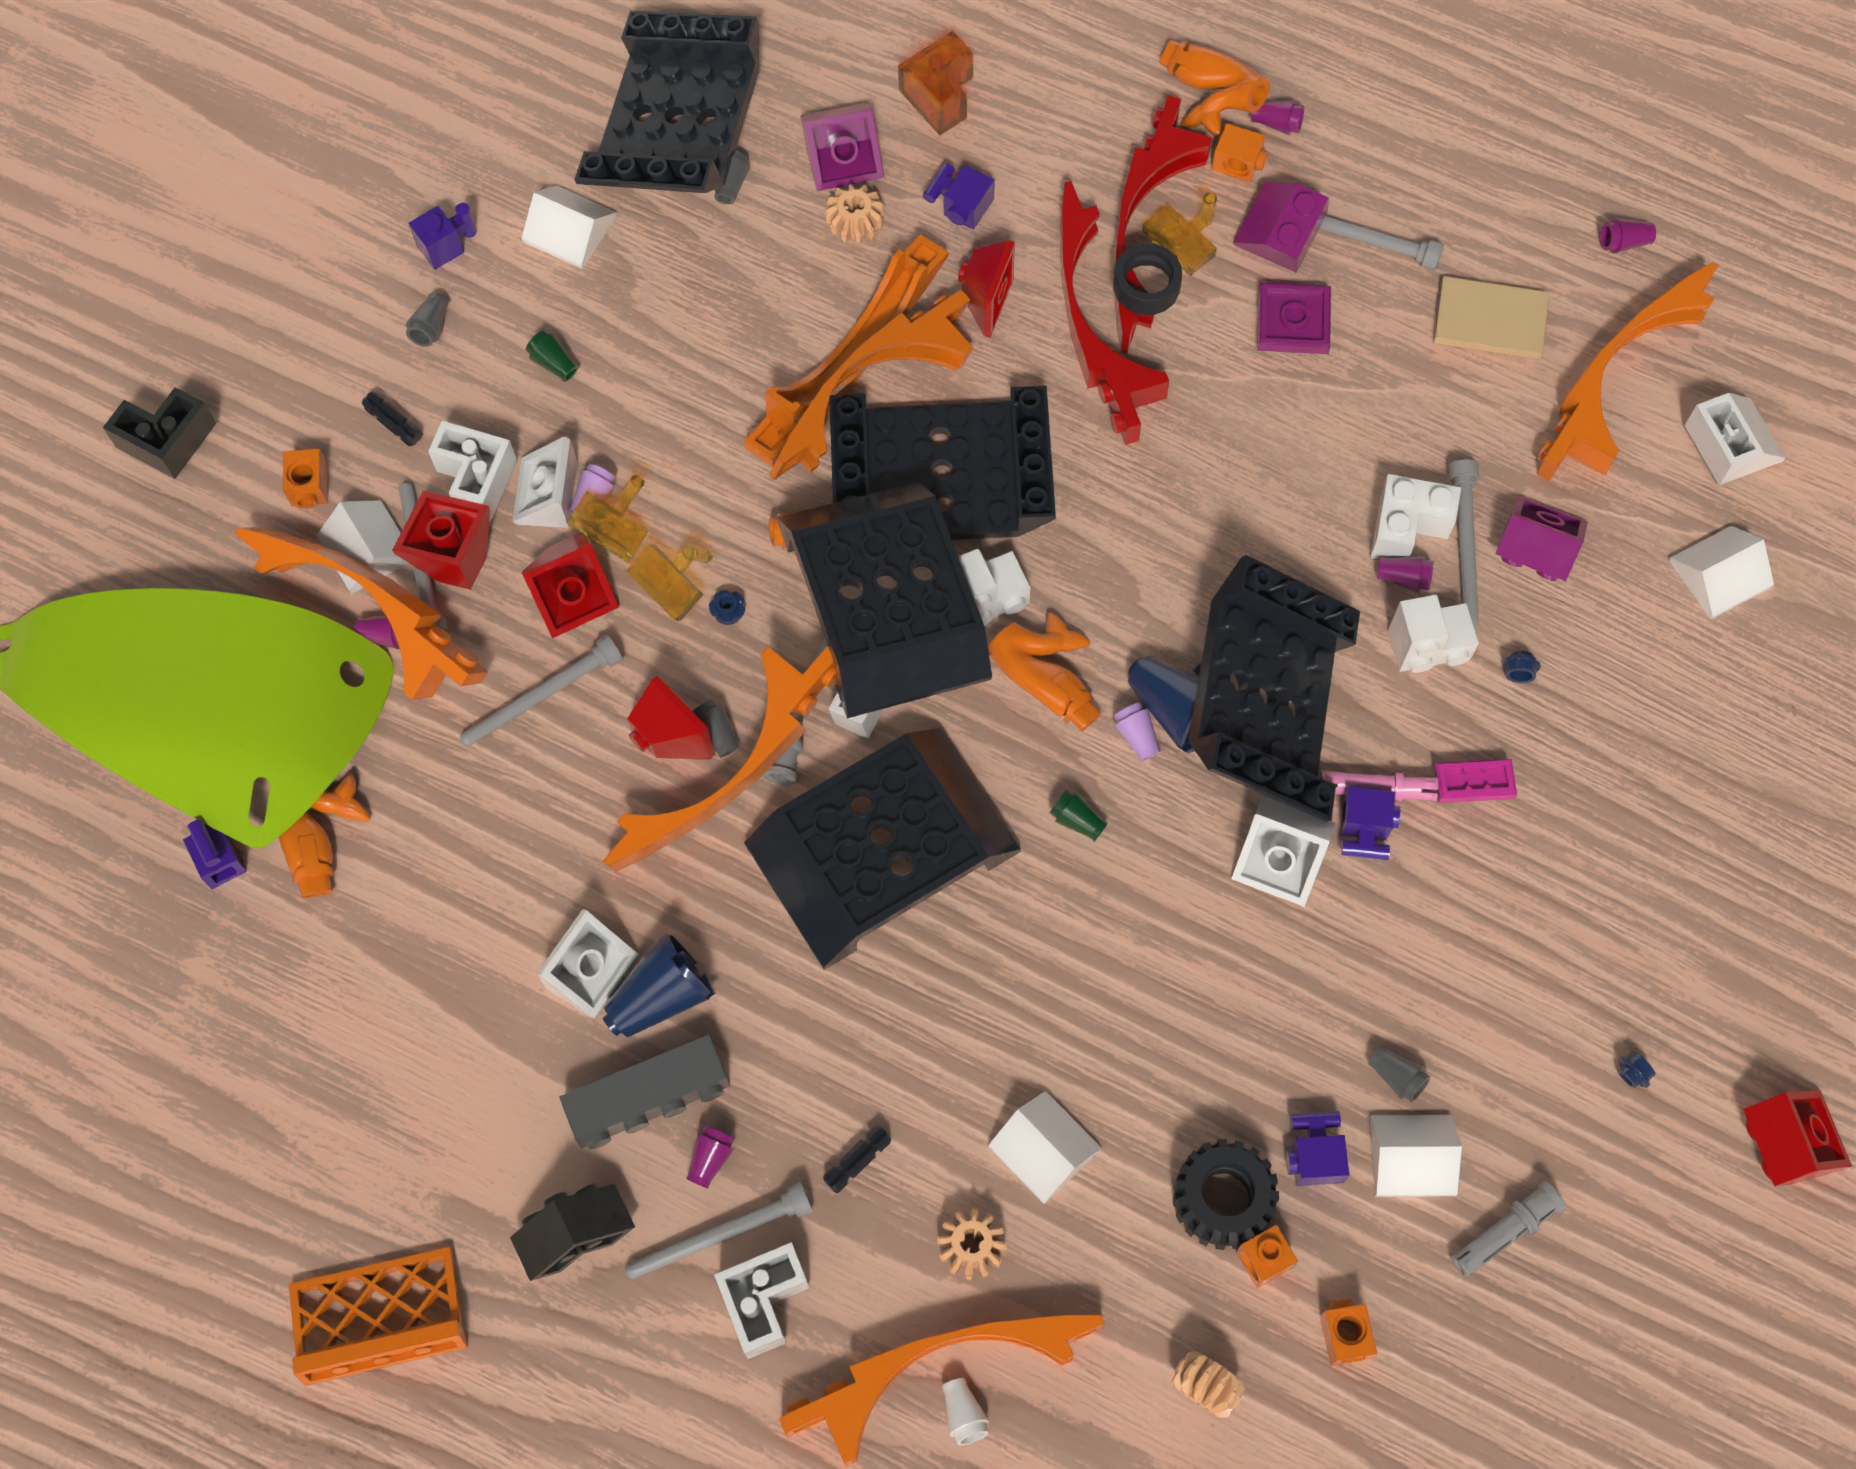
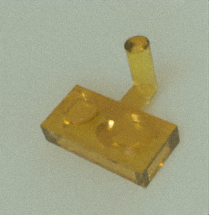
[1142,192,1217,276]
[566,475,649,563]
[626,544,713,622]

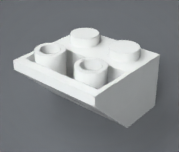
[1685,393,1785,485]

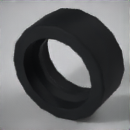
[1113,243,1182,315]

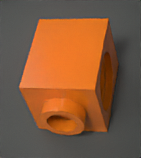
[1212,123,1268,183]
[283,448,328,508]
[1236,1224,1298,1289]
[1320,1299,1377,1366]

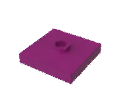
[1257,282,1331,355]

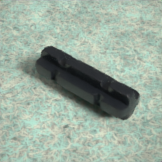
[362,392,422,446]
[823,1125,891,1193]

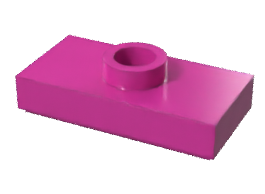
[1433,759,1517,803]

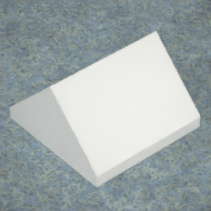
[522,185,617,269]
[512,436,578,528]
[316,500,408,594]
[1669,526,1774,619]
[537,909,639,1018]
[988,1091,1102,1205]
[1370,1115,1462,1197]

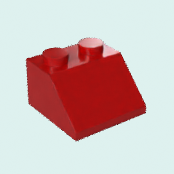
[1743,1090,1852,1187]

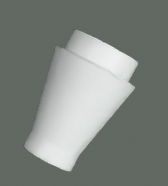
[942,1378,989,1446]

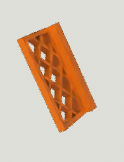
[289,1247,468,1386]

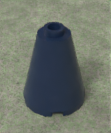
[1128,656,1199,753]
[603,933,716,1037]

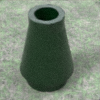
[525,330,579,382]
[1049,789,1108,842]

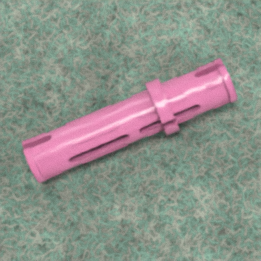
[1320,770,1438,802]

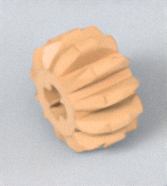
[825,183,884,245]
[937,1209,1007,1280]
[1171,1351,1246,1418]

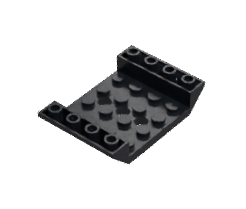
[574,10,759,193]
[829,385,1056,540]
[777,482,992,719]
[1189,555,1360,822]
[744,728,1021,970]

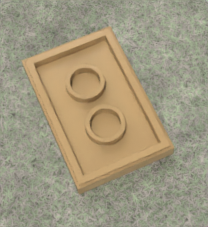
[1434,276,1549,359]

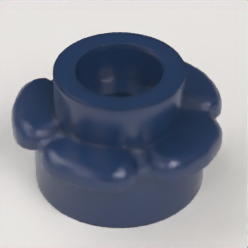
[709,590,745,625]
[1503,651,1541,683]
[1617,1051,1656,1088]

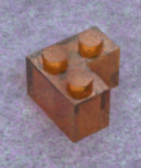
[898,31,973,136]

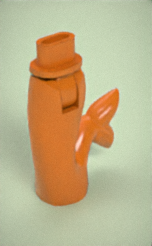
[1160,40,1270,136]
[988,612,1102,731]
[278,773,370,899]

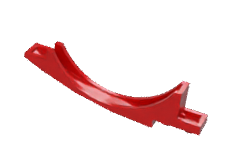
[1114,95,1212,354]
[1061,181,1170,445]

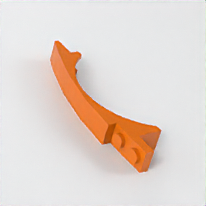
[744,234,949,468]
[1537,262,1718,481]
[769,290,974,481]
[235,527,488,700]
[602,645,837,872]
[779,1315,1105,1467]

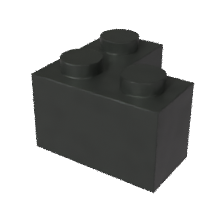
[103,387,216,479]
[510,1184,635,1281]

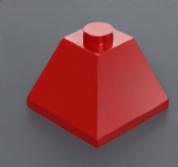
[958,240,1015,338]
[392,491,490,590]
[521,532,619,639]
[627,676,715,760]

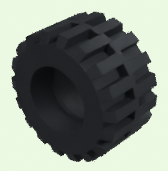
[1172,1139,1279,1250]

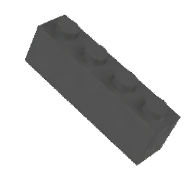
[559,1034,730,1149]

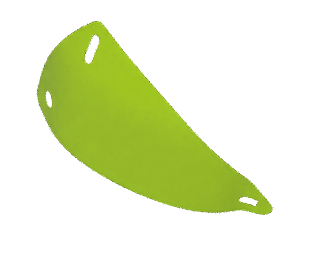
[0,588,394,848]

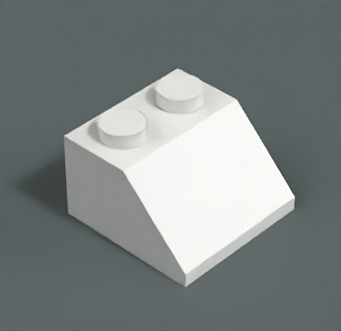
[1232,796,1336,907]

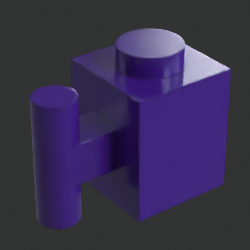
[923,163,995,230]
[408,203,477,270]
[1341,787,1401,860]
[183,820,247,890]
[1286,1111,1350,1186]

